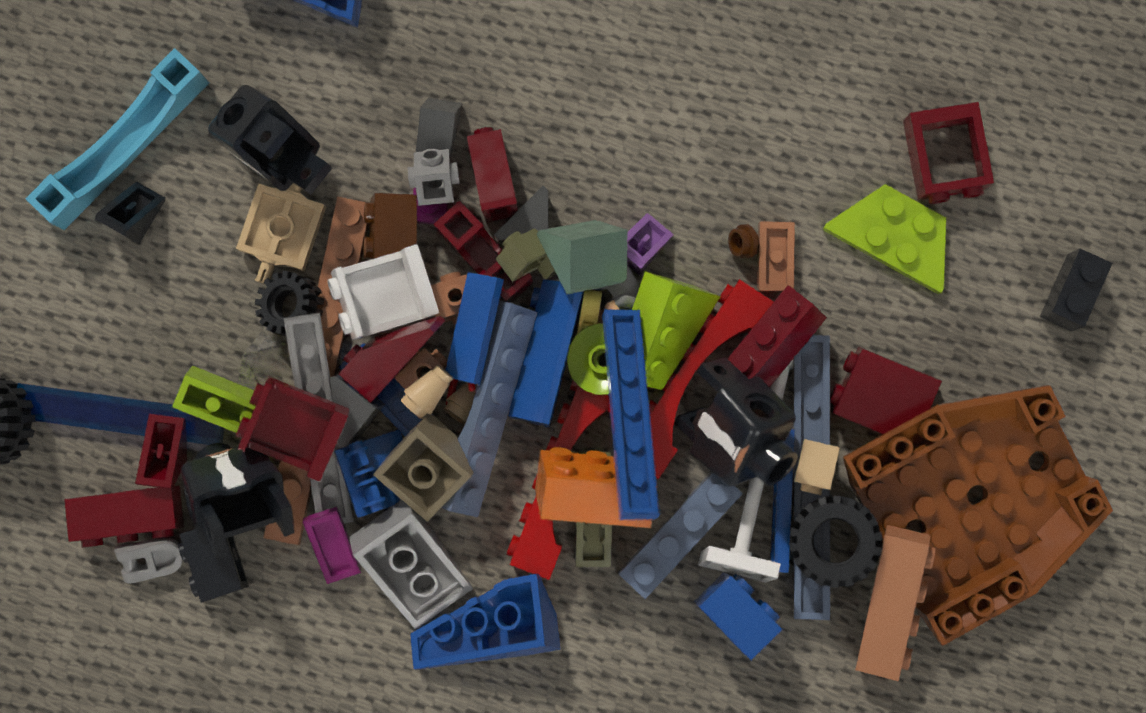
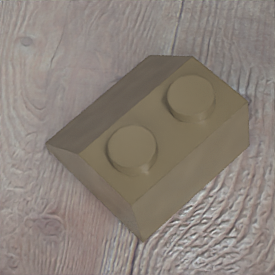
[373,413,473,522]

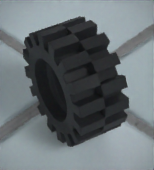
[255,271,324,336]

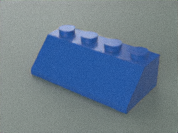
[508,279,584,428]

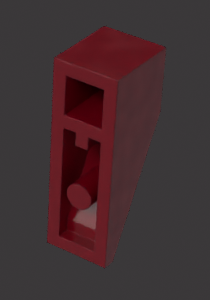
[339,316,445,403]

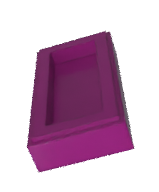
[303,506,361,584]

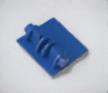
[334,430,403,518]

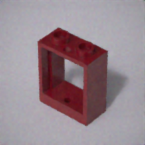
[903,102,994,204]

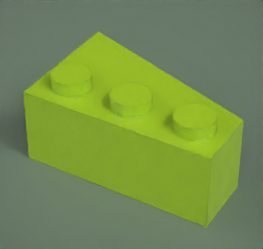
[632,271,721,390]

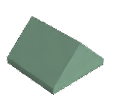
[536,220,628,295]

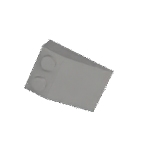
[349,500,473,630]

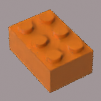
[535,447,657,528]

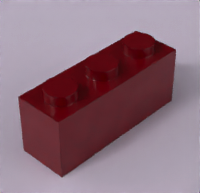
[728,285,827,387]
[64,486,184,548]

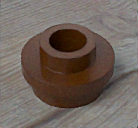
[728,224,759,259]

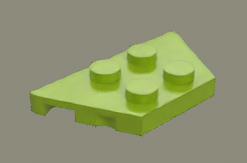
[822,184,946,295]

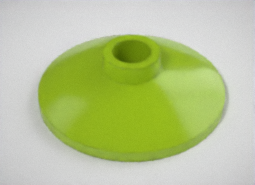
[567,323,609,395]

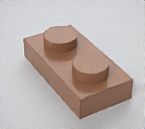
[757,221,795,293]

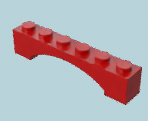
[649,279,774,480]
[506,380,610,580]

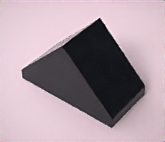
[95,181,166,244]

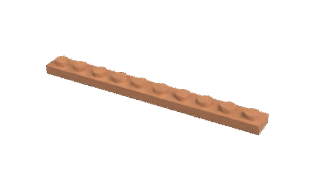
[263,197,369,545]

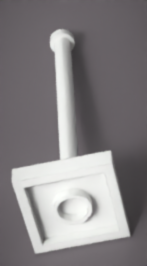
[698,360,794,583]

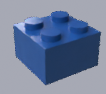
[694,572,782,660]

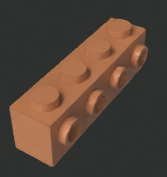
[855,525,936,681]

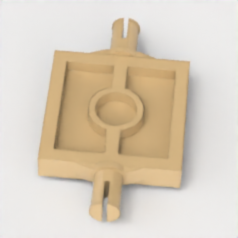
[236,183,326,284]

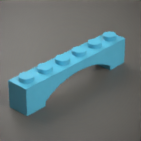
[25,48,209,230]

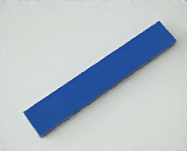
[602,309,659,520]

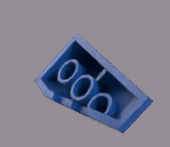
[410,574,561,670]

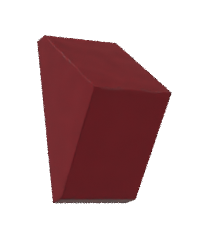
[135,414,187,489]

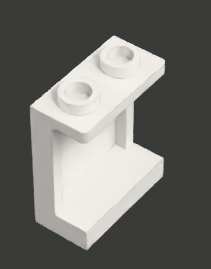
[328,244,439,341]

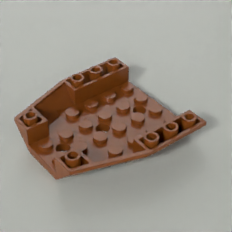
[843,385,1113,646]

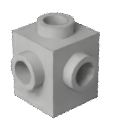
[408,149,459,206]

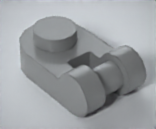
[114,537,183,584]

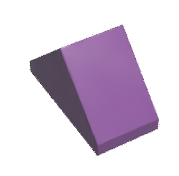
[627,213,674,276]

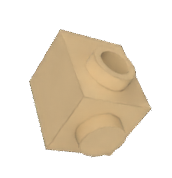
[794,439,840,495]

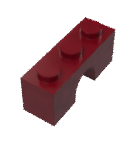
[434,200,533,303]

